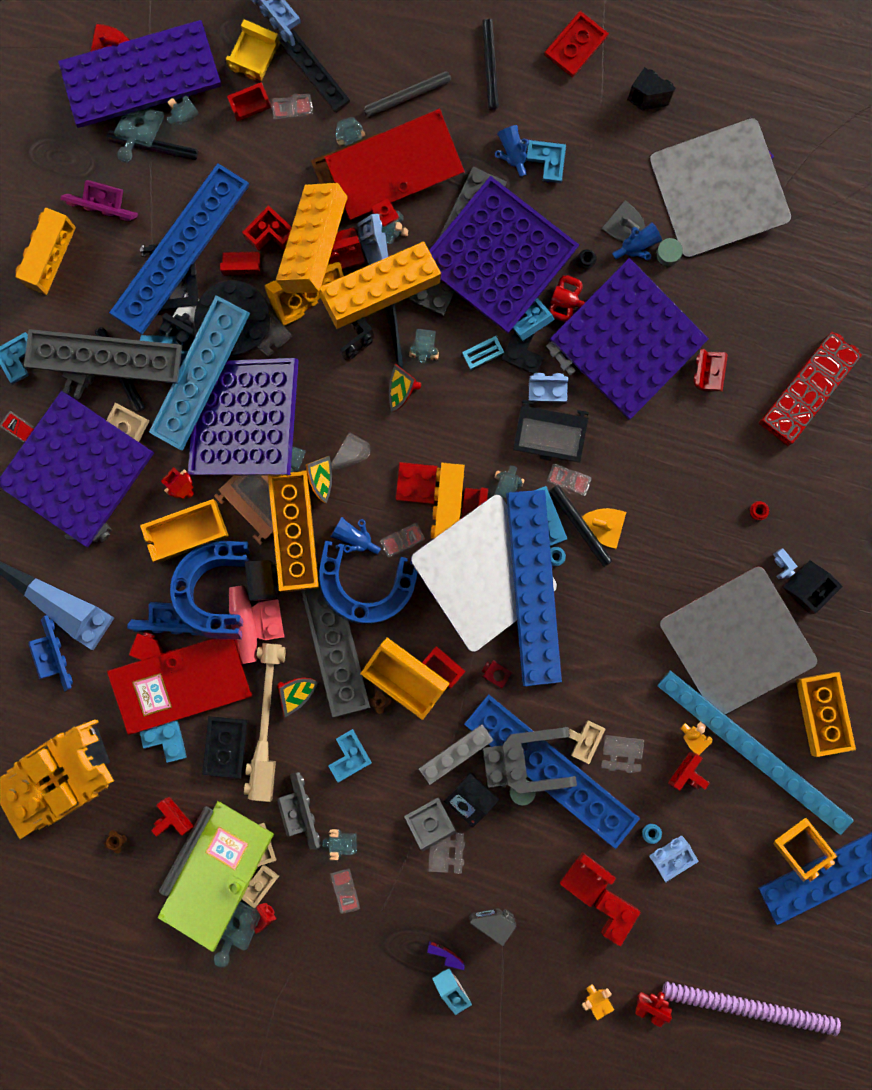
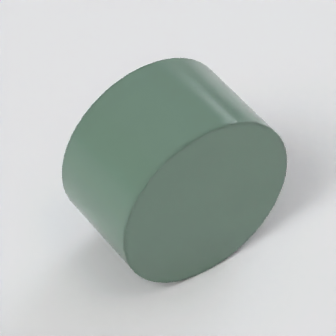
[656,238,683,266]
[509,779,535,805]

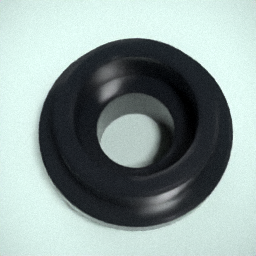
[578,249,597,268]

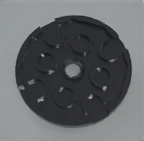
[194,280,270,357]

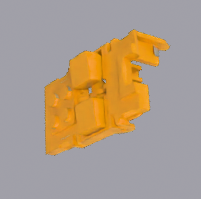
[0,719,114,839]

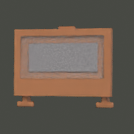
[214,475,273,545]

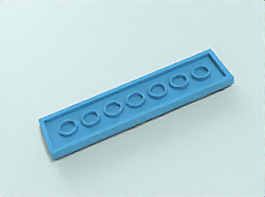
[149,296,250,450]

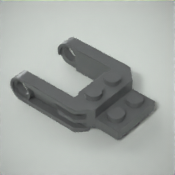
[483,727,577,794]

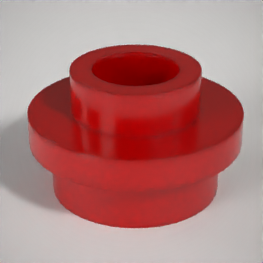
[750,501,769,521]

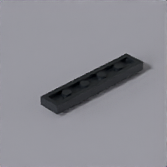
[278,29,350,113]

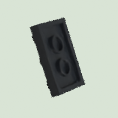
[202,716,248,778]

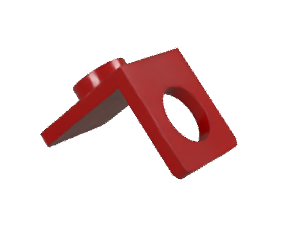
[371,198,399,227]

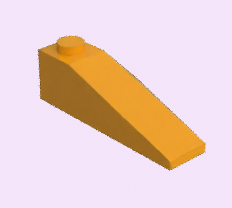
[264,262,344,326]

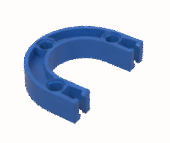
[170,541,250,640]
[318,541,418,624]

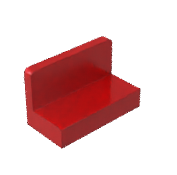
[220,252,261,276]
[461,488,488,519]

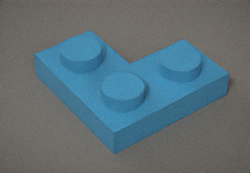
[526,140,566,183]
[513,298,555,341]
[0,332,29,384]
[140,720,187,762]
[328,729,372,782]

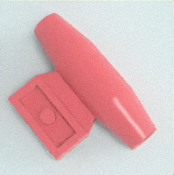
[229,585,284,664]

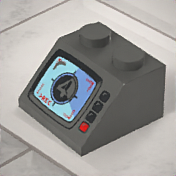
[469,908,516,946]

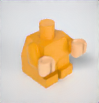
[680,722,713,755]
[582,984,614,1020]

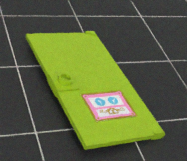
[158,801,274,952]

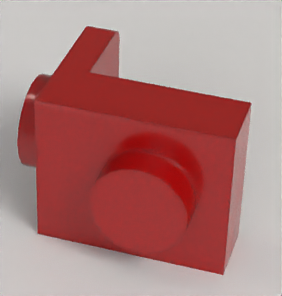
[246,903,276,934]

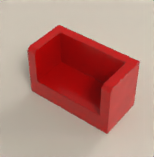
[227,82,271,121]
[422,646,466,689]

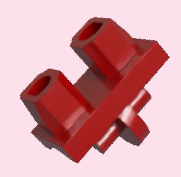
[635,991,672,1027]

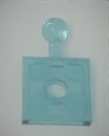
[114,108,164,163]
[214,902,261,967]

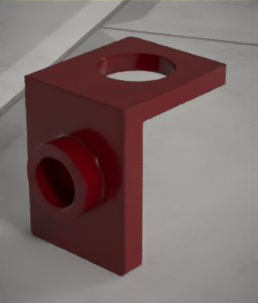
[481,660,512,688]

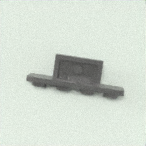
[277,772,320,850]

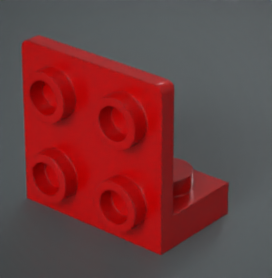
[560,852,616,907]

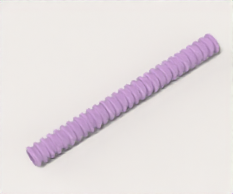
[662,982,841,1036]

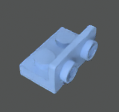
[529,373,568,403]
[649,836,699,882]

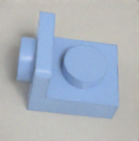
[773,548,798,579]

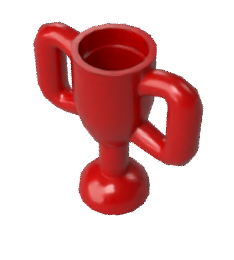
[548,275,585,322]

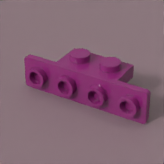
[60,180,138,221]

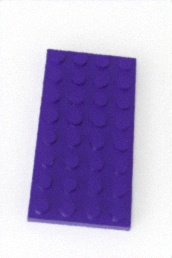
[58,20,222,128]

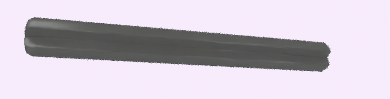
[364,71,451,117]
[159,806,213,896]

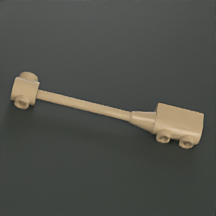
[244,643,286,802]

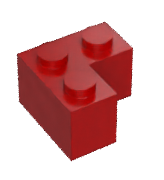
[242,205,292,252]
[594,888,641,947]

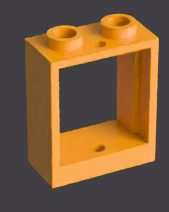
[773,818,837,882]

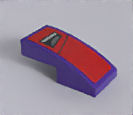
[427,941,465,970]

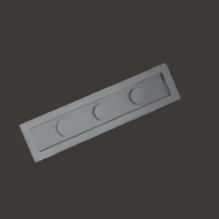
[419,724,493,785]

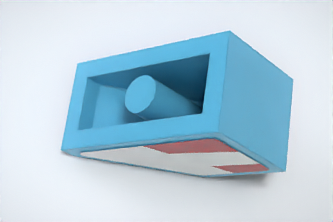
[432,968,472,1015]

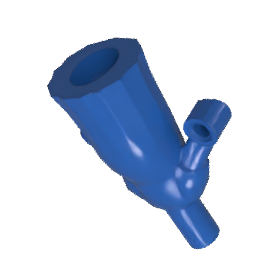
[495,125,530,178]
[612,222,662,260]
[331,517,381,555]

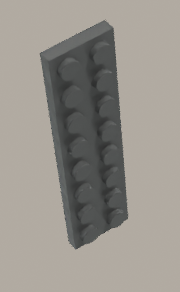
[409,167,507,317]
[24,329,182,384]
[301,561,370,717]

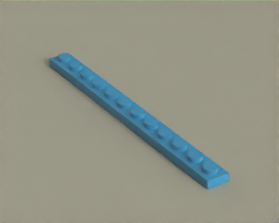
[658,670,853,835]

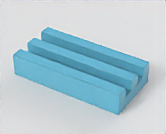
[462,336,504,371]

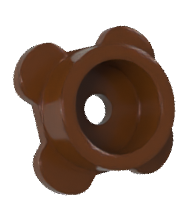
[369,690,391,714]
[104,830,127,853]

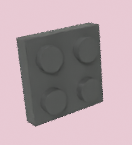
[404,798,457,852]

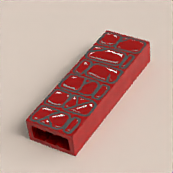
[758,332,862,446]

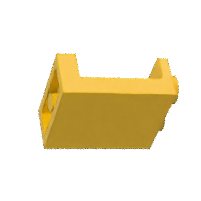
[225,20,279,81]

